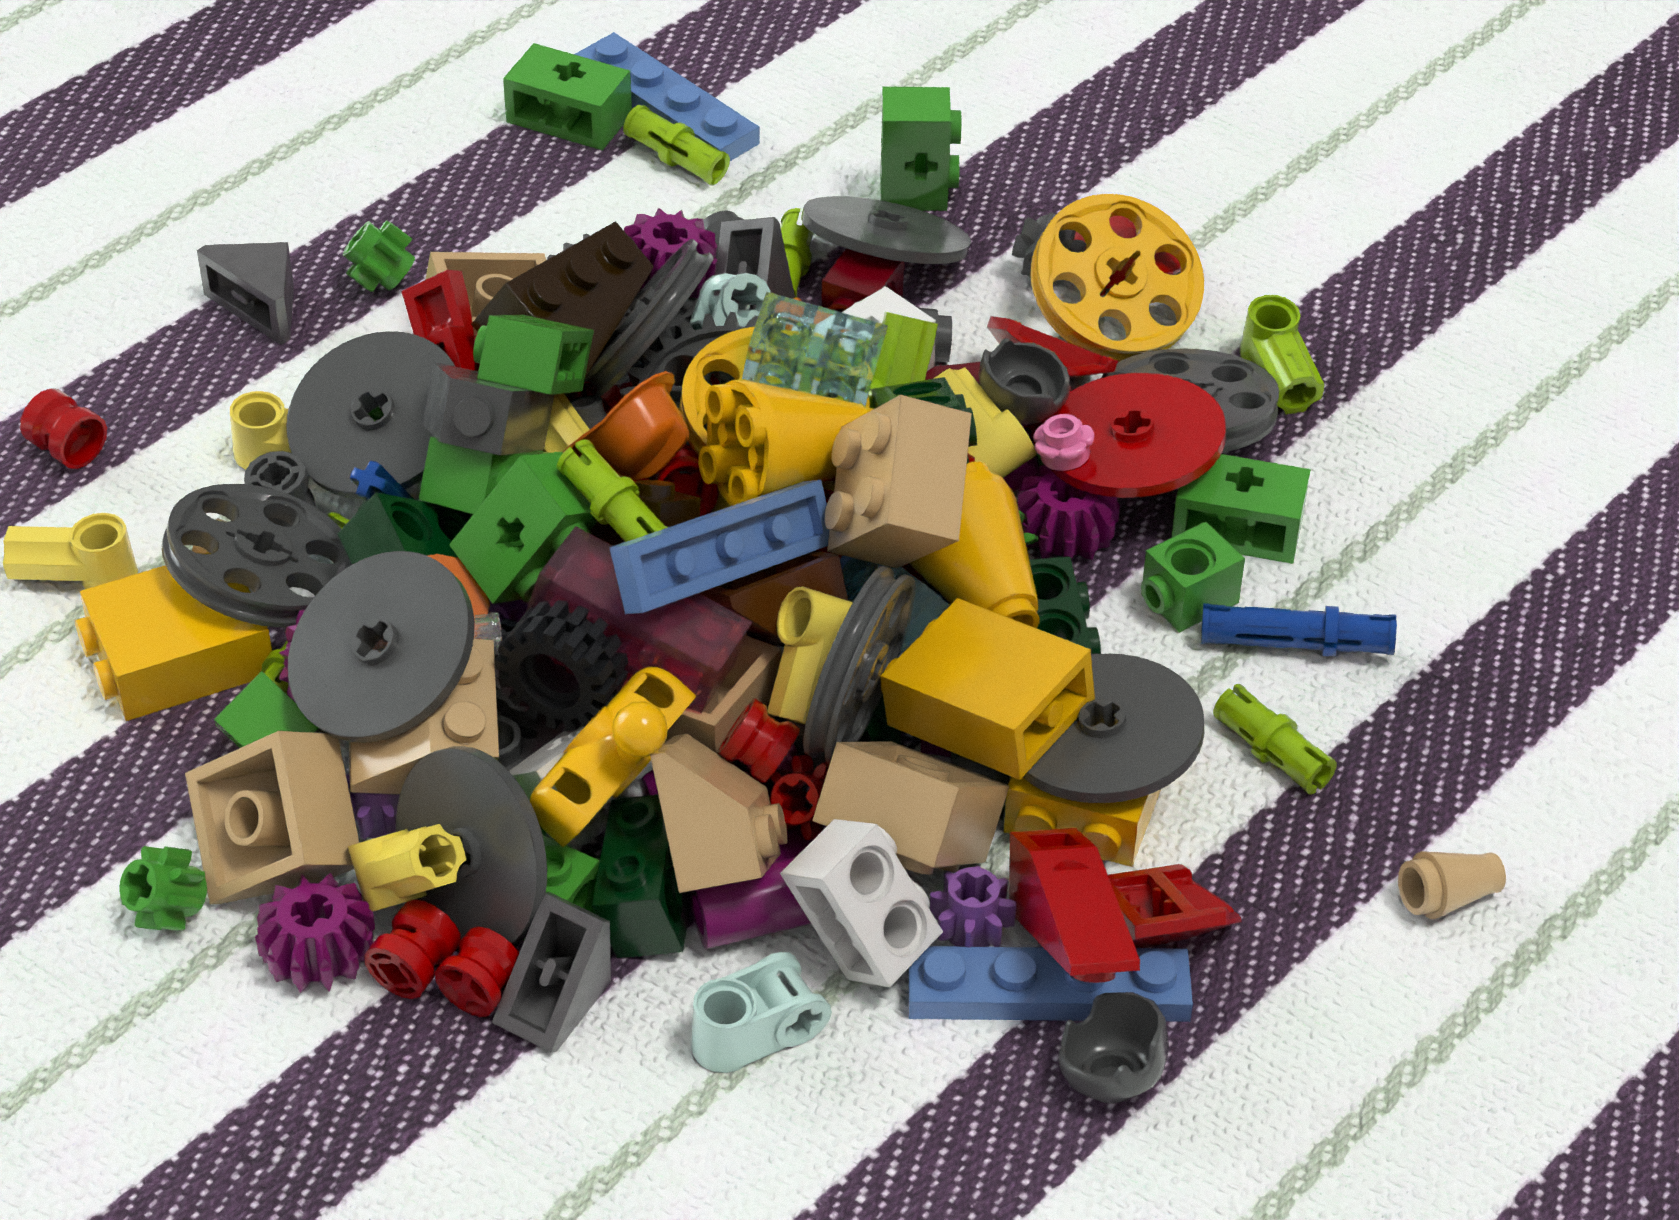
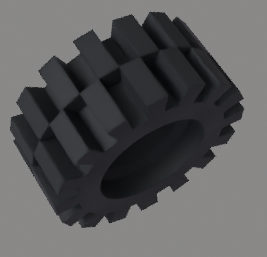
[495,600,629,731]

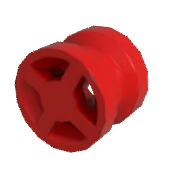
[717,698,800,784]
[435,927,519,1017]

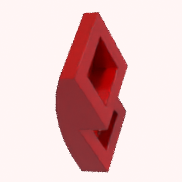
[401,270,475,371]

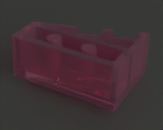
[526,526,752,714]

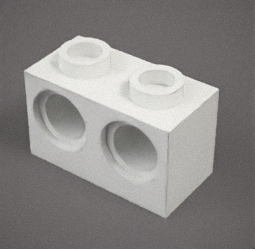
[780,819,943,987]

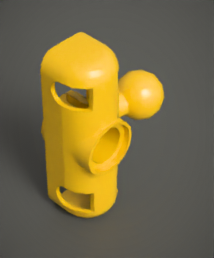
[529,667,697,847]

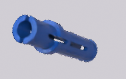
[1201,603,1397,657]

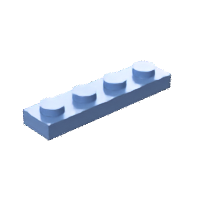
[574,32,760,161]
[609,480,830,614]
[908,946,1193,1022]

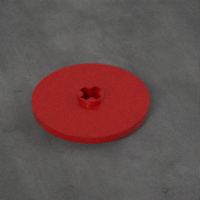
[1042,373,1226,498]

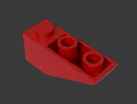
[1009,828,1140,983]

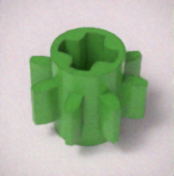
[343,220,415,292]
[119,846,207,931]

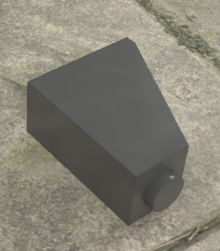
[422,363,555,456]

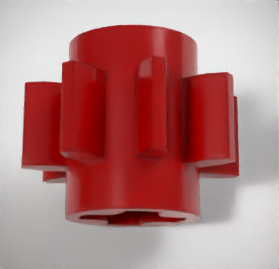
[769,755,829,840]

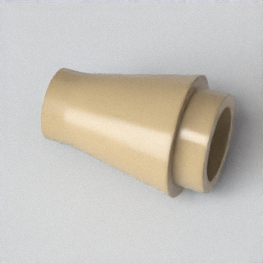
[1398,851,1506,919]

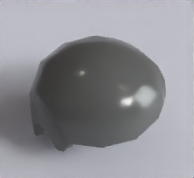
[978,338,1071,426]
[1058,992,1169,1104]

